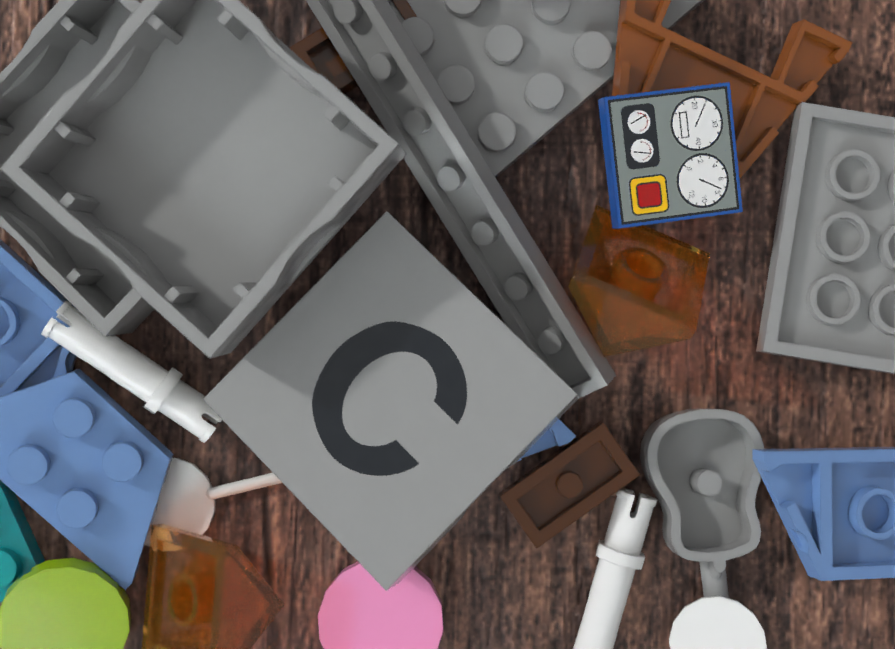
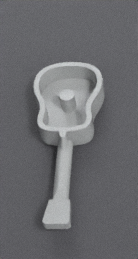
[640,408,764,598]

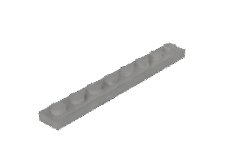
[306,0,616,399]

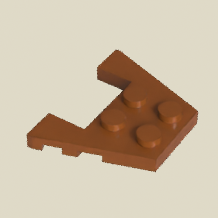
[612,0,852,179]

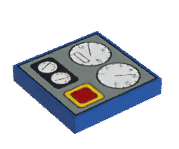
[598,82,743,229]

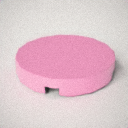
[318,562,443,649]

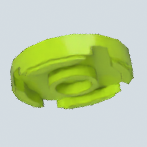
[0,558,131,649]

